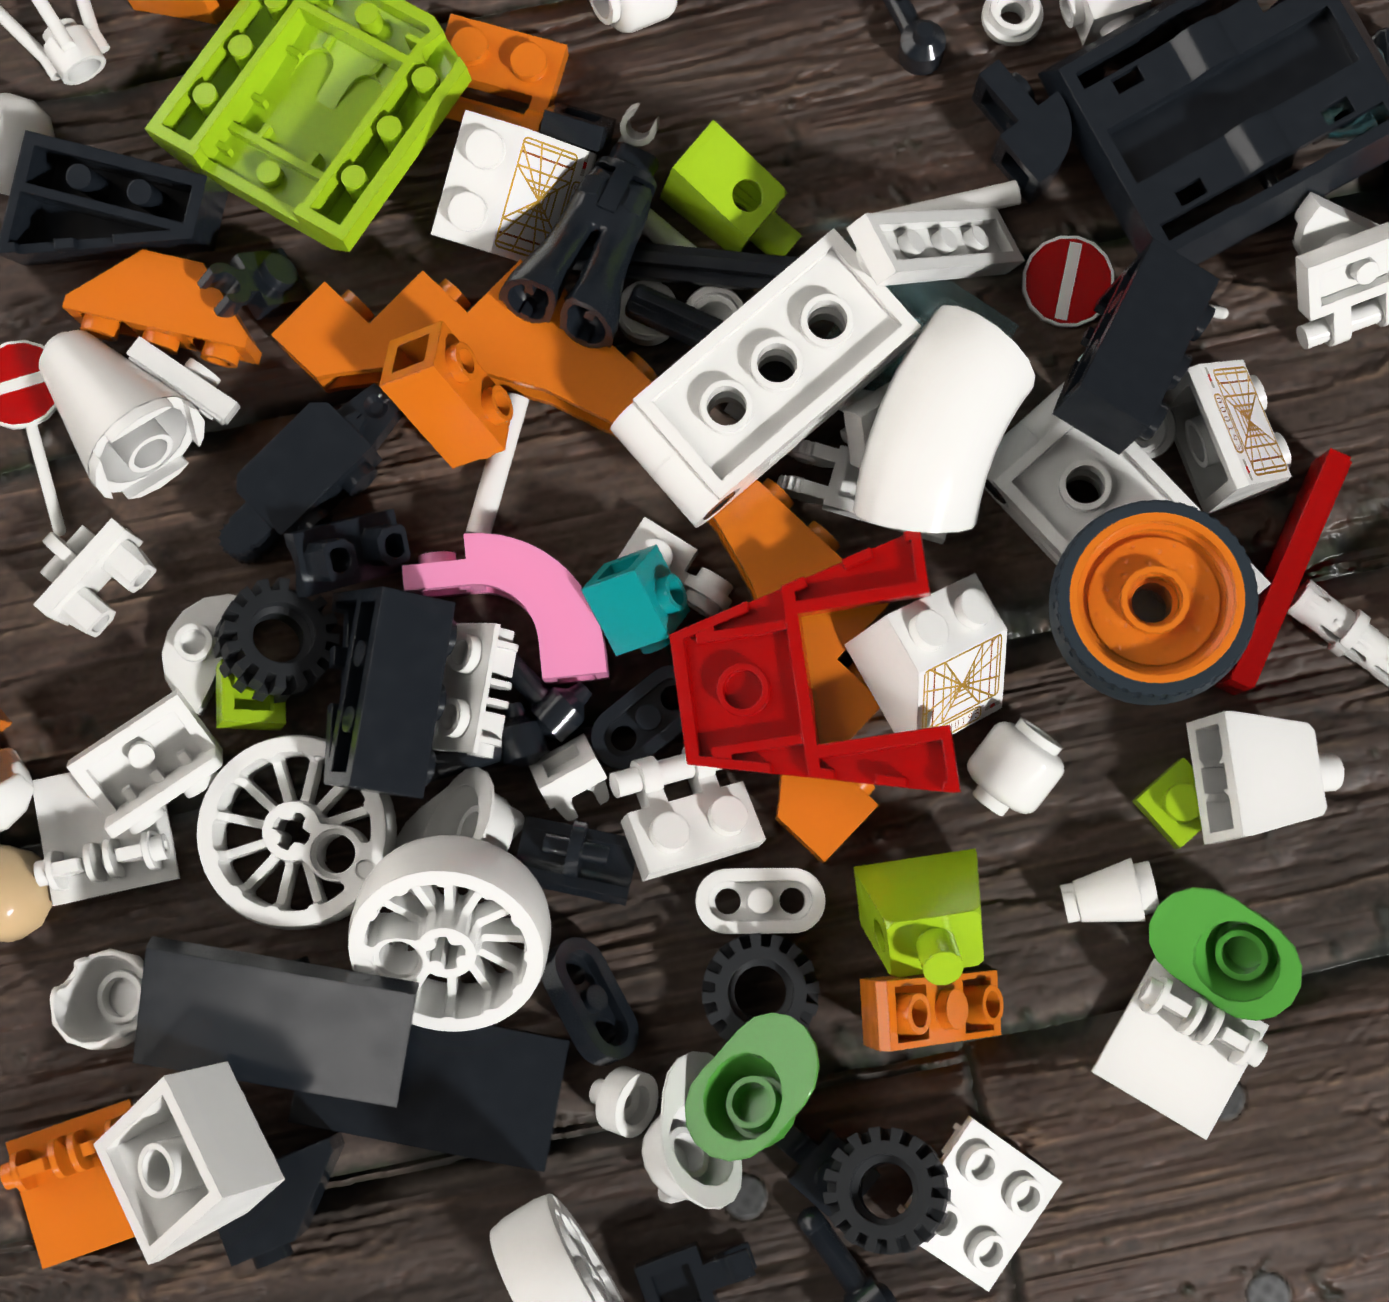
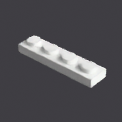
[846,208,1025,286]

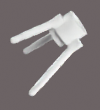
[0,0,110,85]

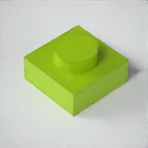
[216,659,286,731]
[1132,758,1202,849]

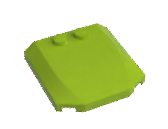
[144,0,472,252]

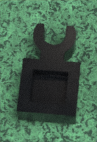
[197,248,311,320]

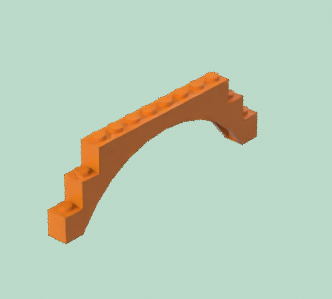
[271,259,890,864]

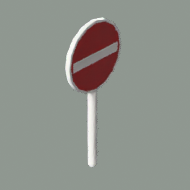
[1022,236,1229,327]
[0,340,66,536]

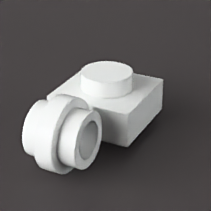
[617,516,734,618]

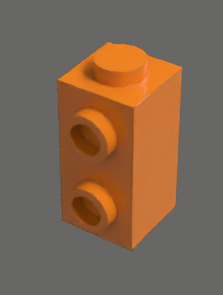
[379,320,513,469]

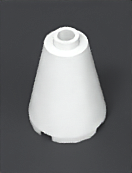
[39,330,205,499]

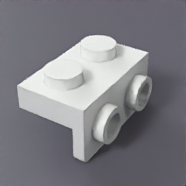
[67,689,223,839]

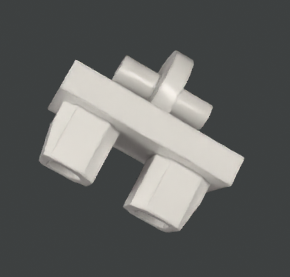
[33,518,157,637]

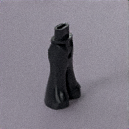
[499,142,659,348]

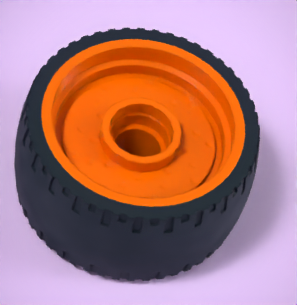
[1049,500,1258,705]

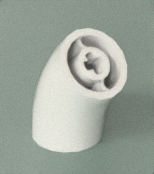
[853,305,1035,533]

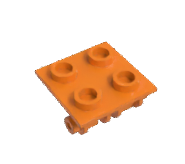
[0,1098,135,1269]

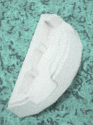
[1292,192,1379,255]
[126,336,240,425]
[161,594,236,716]

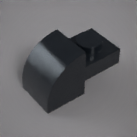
[971,59,1072,205]

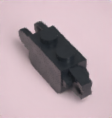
[218,383,404,565]

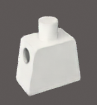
[1186,711,1344,845]

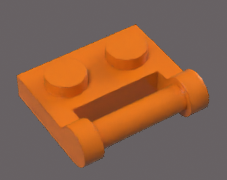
[445,14,569,133]

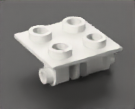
[432,623,519,759]
[32,772,180,906]
[1091,958,1269,1140]
[896,1115,1062,1292]

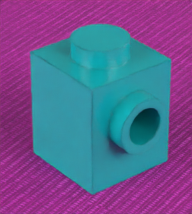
[581,544,691,656]

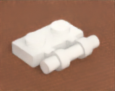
[1295,222,1389,349]
[609,747,766,881]

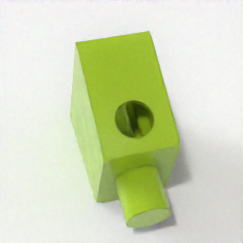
[659,120,802,256]
[854,848,984,985]

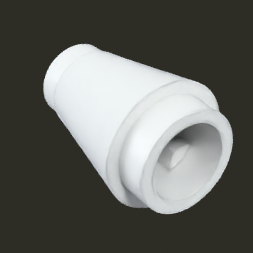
[1060,858,1159,923]

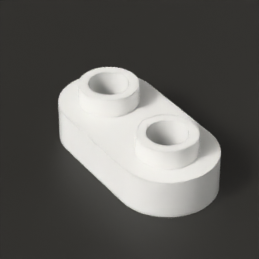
[695,868,825,934]

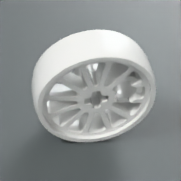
[197,735,397,930]
[348,835,551,1032]
[490,1194,624,1302]

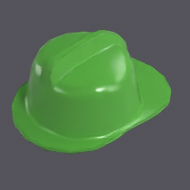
[1149,887,1302,1021]
[685,1012,820,1162]

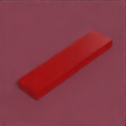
[1215,448,1352,695]

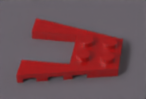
[669,531,961,793]

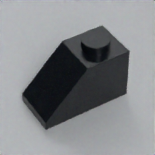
[218,1132,345,1269]

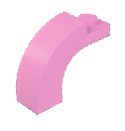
[402,533,610,686]

